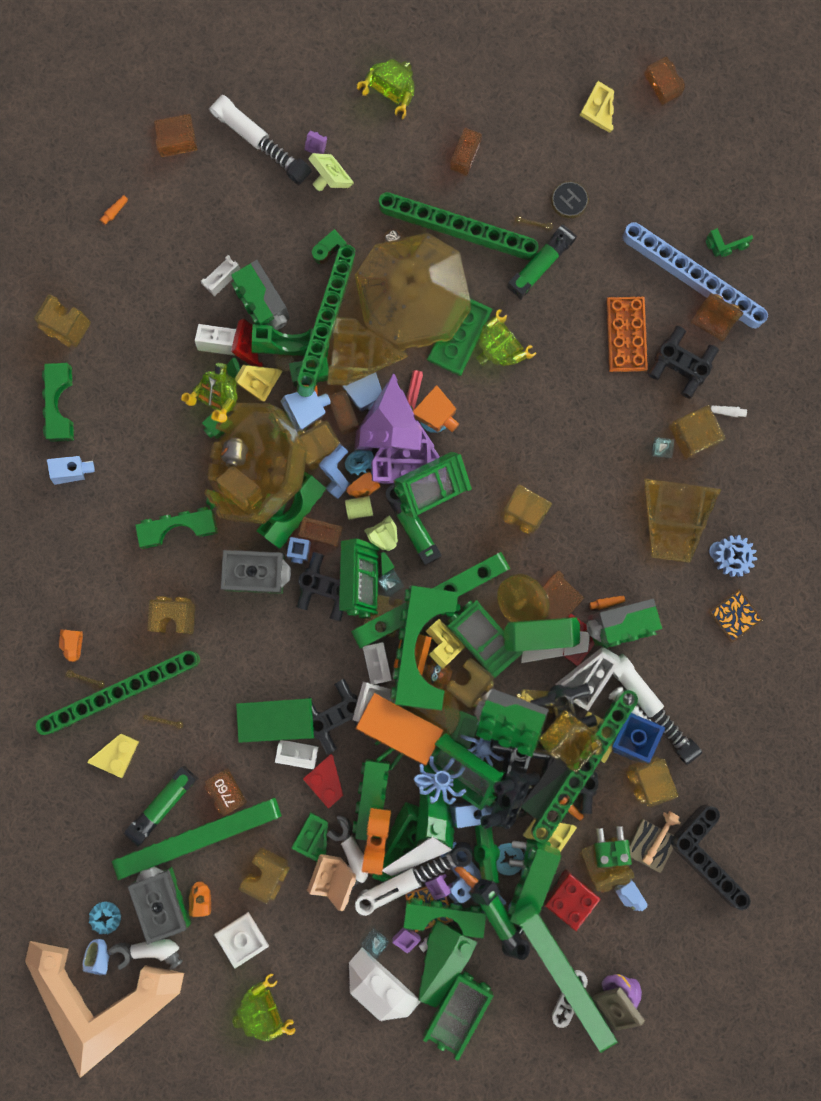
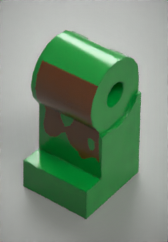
[312,229,347,264]

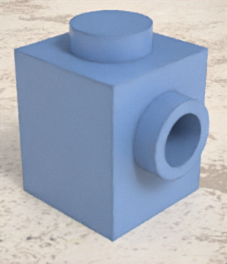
[287,537,311,564]

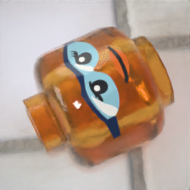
[423,659,453,687]

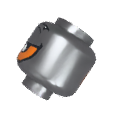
[221,438,248,468]

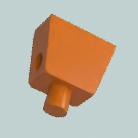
[413,385,459,432]

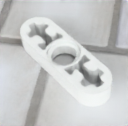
[552,970,587,1028]

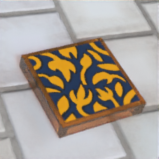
[708,589,763,643]

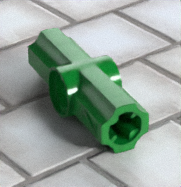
[473,825,500,883]

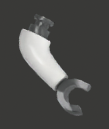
[327,815,368,890]
[107,939,183,970]

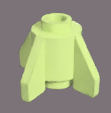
[364,516,398,551]

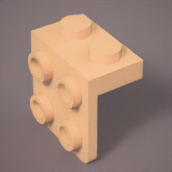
[307,854,356,911]

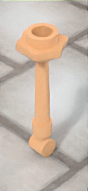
[642,811,681,865]

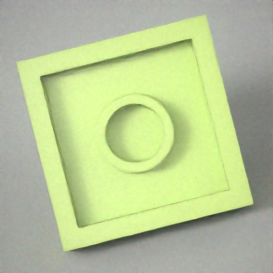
[308,153,354,191]

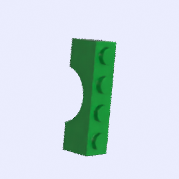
[252,324,329,357]
[42,363,74,442]
[256,471,326,549]
[135,507,218,549]
[404,898,486,938]

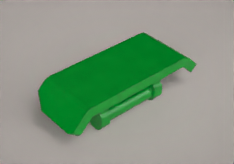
[504,617,580,651]

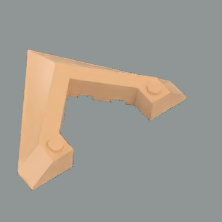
[25,941,184,1078]

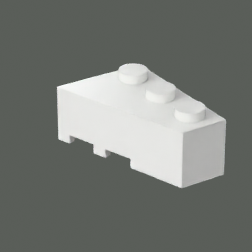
[555,647,620,711]

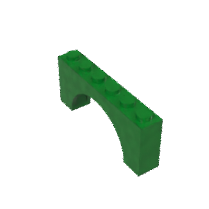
[390,586,458,710]

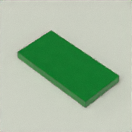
[427,294,493,376]
[236,698,314,743]

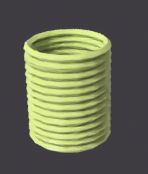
[345,496,373,520]

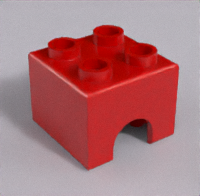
[543,869,601,931]

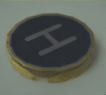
[551,181,589,218]

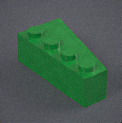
[352,758,390,841]
[507,842,561,925]

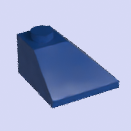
[612,713,665,764]

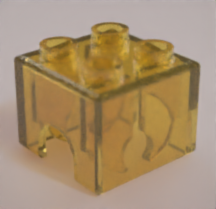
[34,294,91,348]
[669,405,726,460]
[293,420,341,471]
[501,484,552,535]
[148,596,196,634]
[445,658,495,708]
[539,710,603,773]
[627,756,678,807]
[239,848,290,903]

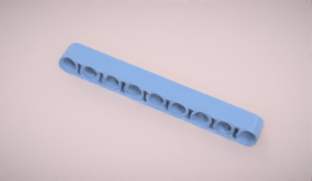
[623,223,768,328]

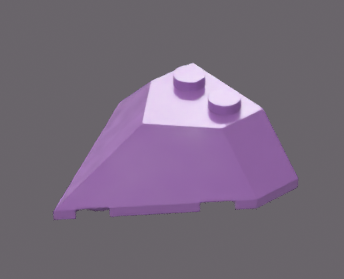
[354,374,422,451]
[371,418,446,484]

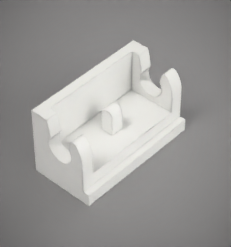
[201,255,240,296]
[195,324,236,356]
[363,642,392,684]
[275,740,319,769]

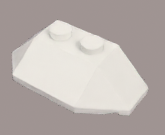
[349,947,421,1021]

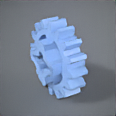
[713,535,757,577]

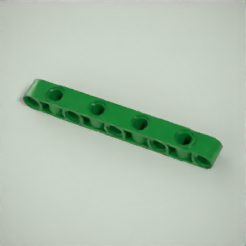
[351,552,510,649]

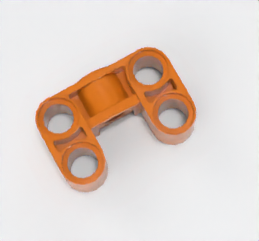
[362,808,391,875]

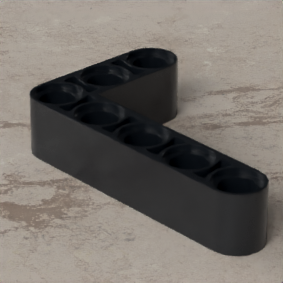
[671,805,751,910]

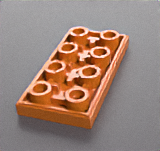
[606,297,648,372]
[355,693,443,766]

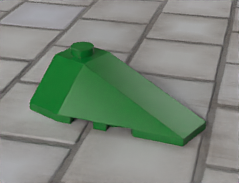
[416,765,454,850]
[372,802,422,882]
[418,919,477,1008]

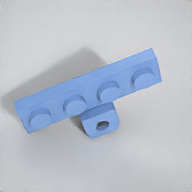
[440,842,506,906]

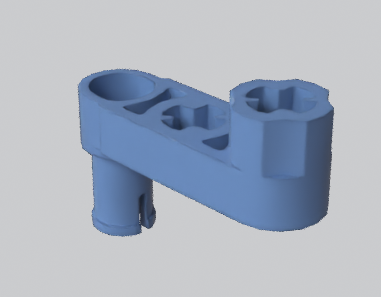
[319,444,350,499]

